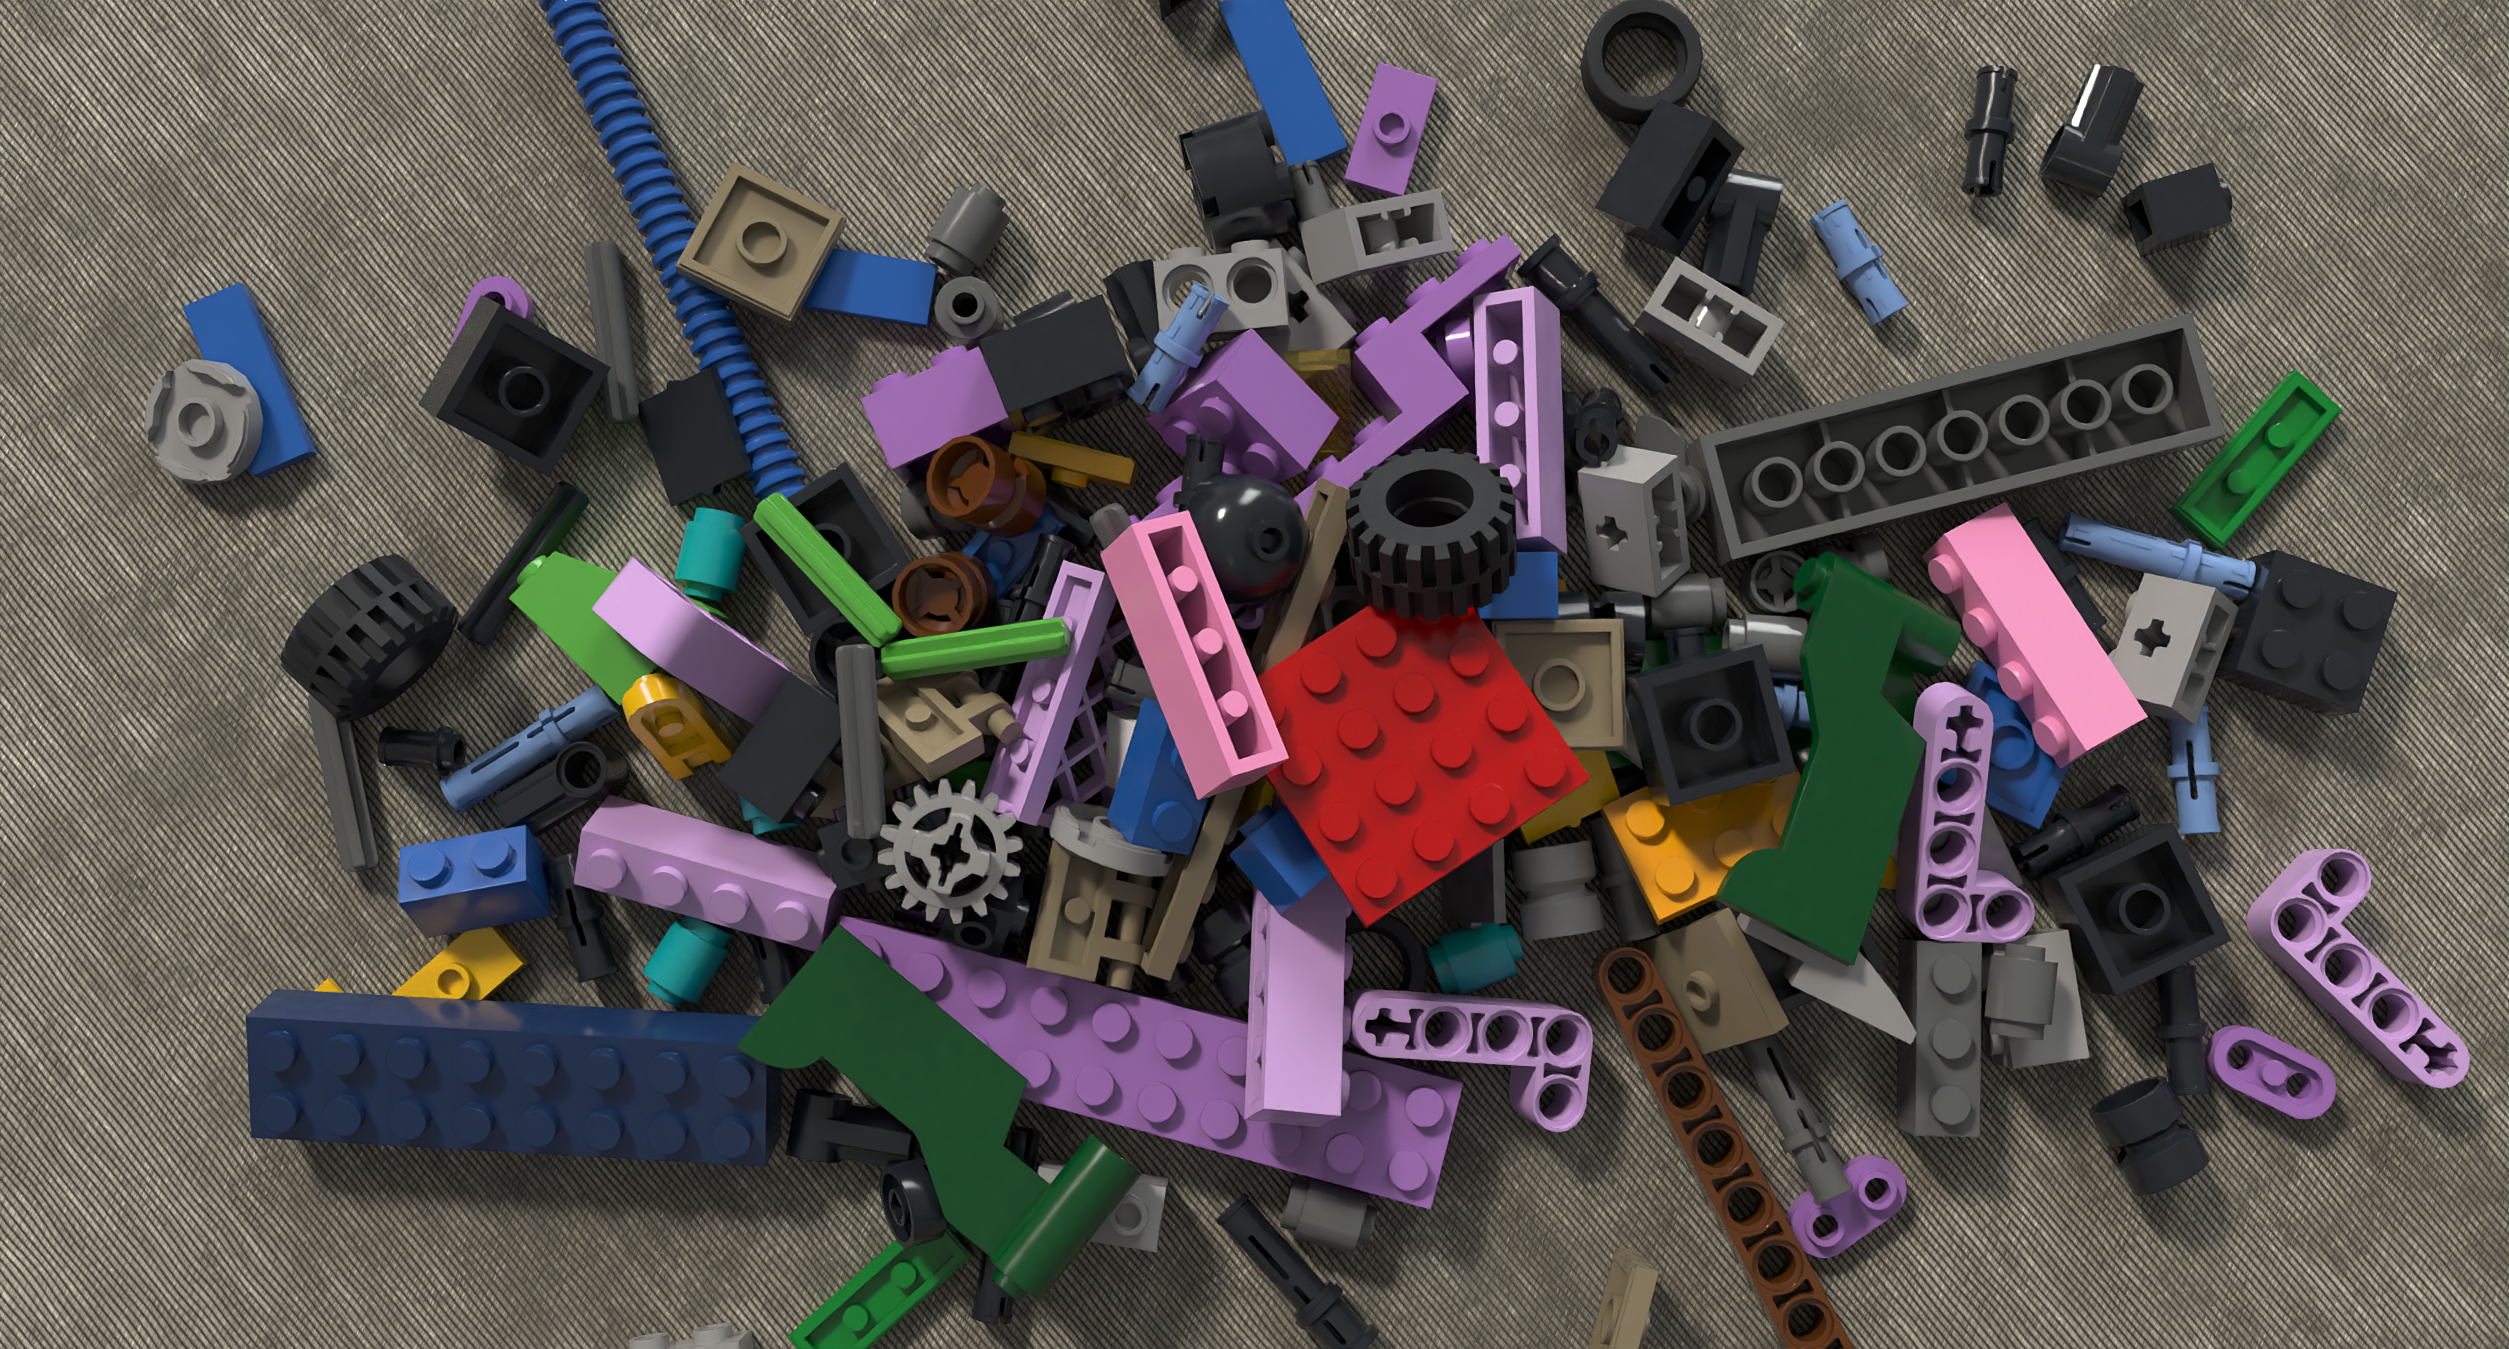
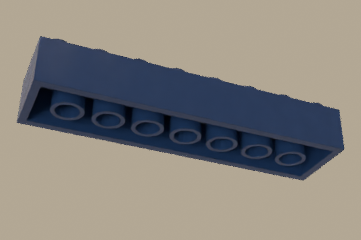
[246,989,782,1167]

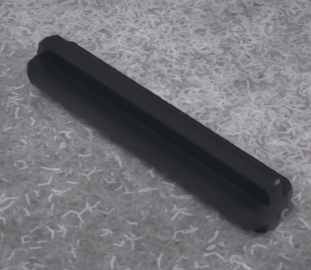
[457,481,589,646]

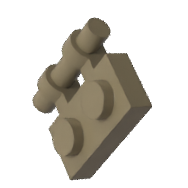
[876,669,1022,782]
[1026,840,1157,991]

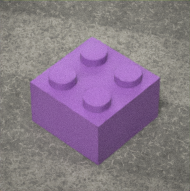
[1145,328,1339,484]
[860,346,1019,484]

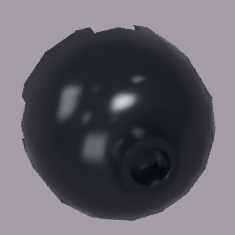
[1184,474,1308,604]

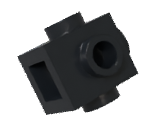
[937,852,1031,958]

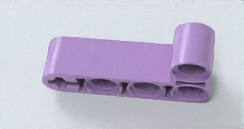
[592,556,798,725]
[1895,682,2035,943]
[2246,849,2470,1089]
[1344,988,1593,1132]

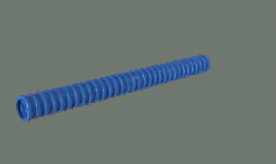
[538,0,806,500]

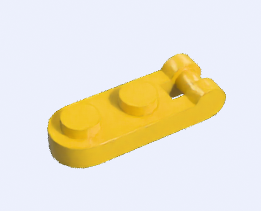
[621,673,735,781]

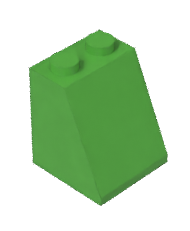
[509,551,737,706]

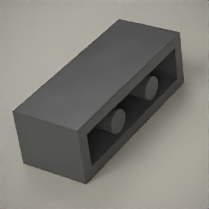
[1897,938,1982,1138]

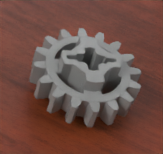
[878,777,1023,924]

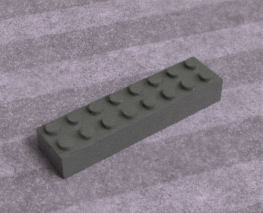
[1687,313,2226,568]

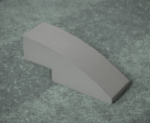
[1736,913,1917,1045]

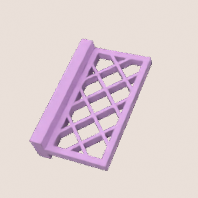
[979,560,1145,828]

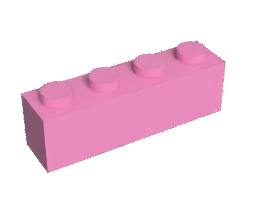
[1922,502,2148,769]
[1100,510,1289,800]

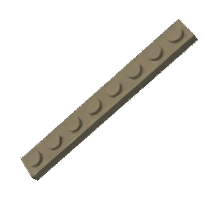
[1140,477,1350,981]

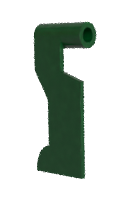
[1714,552,1961,966]
[736,924,1142,1303]

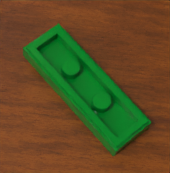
[2167,369,2343,551]
[787,1227,975,1349]

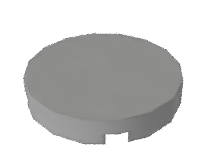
[144,359,263,485]
[1049,803,1178,877]

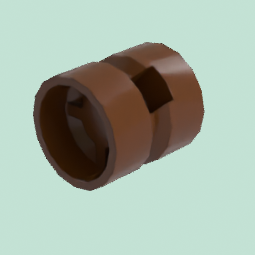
[927,435,1046,539]
[892,551,996,638]

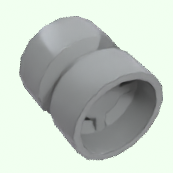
[1509,840,1605,941]

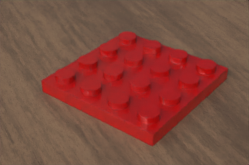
[1256,603,1591,928]

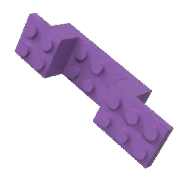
[1101,233,1521,553]

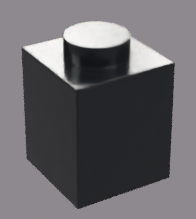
[2121,162,2232,257]

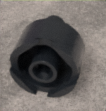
[1178,109,1298,255]

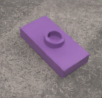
[1343,62,1438,198]

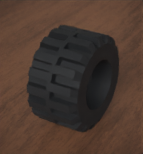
[1345,448,1517,620]
[280,554,459,723]

